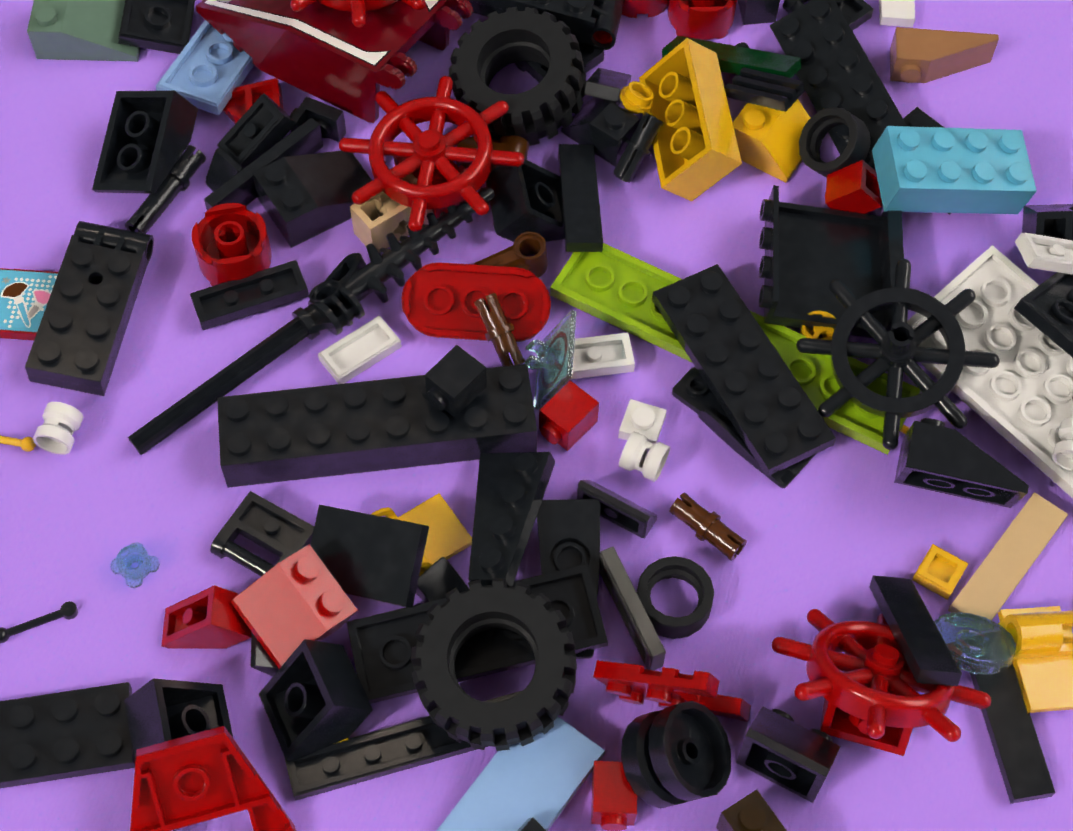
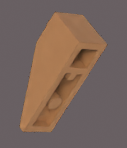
[890,27,999,83]

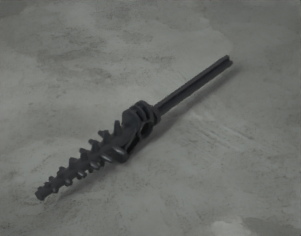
[128,185,495,455]

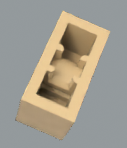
[350,173,432,252]

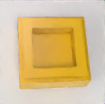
[912,544,969,600]

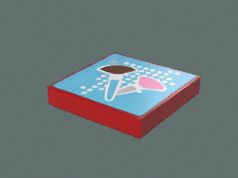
[0,268,58,340]

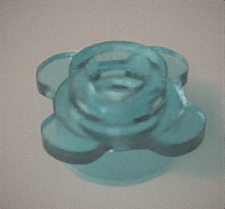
[110,542,160,588]

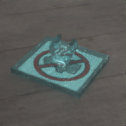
[524,310,577,410]

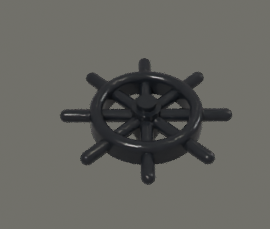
[796,259,1000,450]

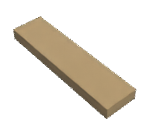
[948,492,1068,634]

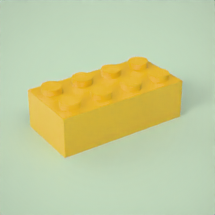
[639,38,742,201]

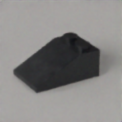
[92,90,198,194]
[252,151,372,248]
[894,418,1029,508]

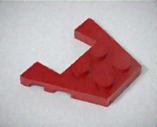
[593,660,751,722]
[130,726,296,831]

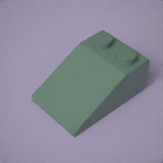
[27,0,141,62]

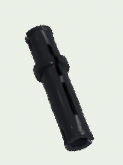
[125,145,206,234]

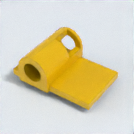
[371,493,472,576]
[997,606,1073,713]

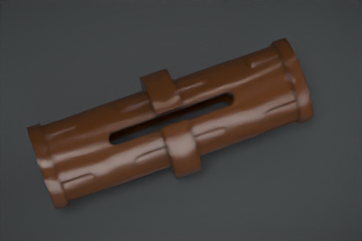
[474,293,526,366]
[669,492,747,561]

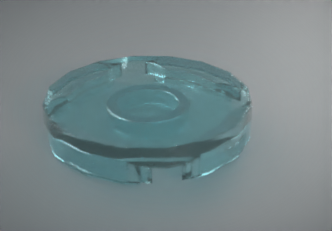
[935,612,1016,675]

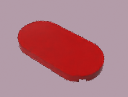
[402,263,551,342]

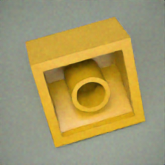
[733,99,810,183]

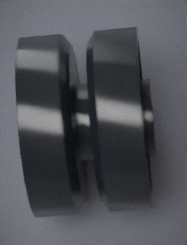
[621,701,731,809]

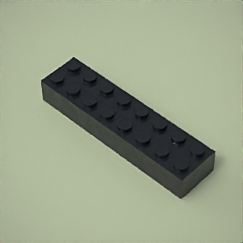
[217,364,537,488]

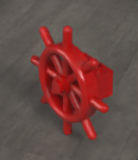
[339,76,525,232]
[772,609,992,756]

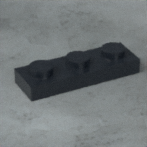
[190,260,309,330]

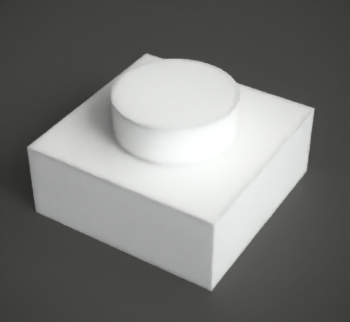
[618,399,667,444]

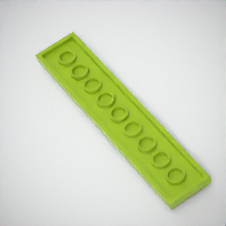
[550,243,920,455]

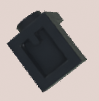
[290,97,347,142]

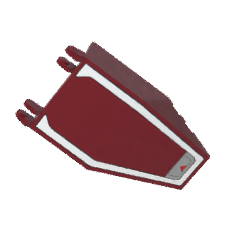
[196,0,473,123]

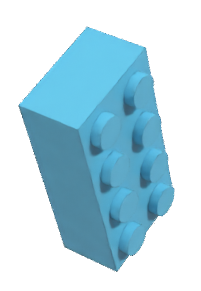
[872,126,1037,214]

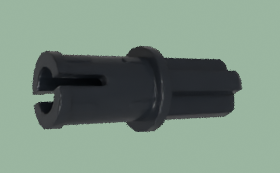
[614,112,664,183]

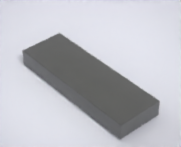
[599,546,666,671]

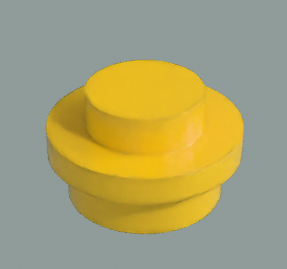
[619,81,654,114]

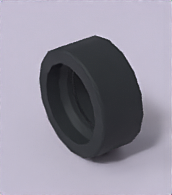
[799,107,871,178]
[637,556,714,639]

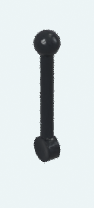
[0,601,78,643]

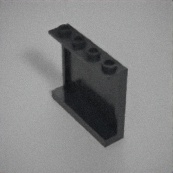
[759,185,904,338]

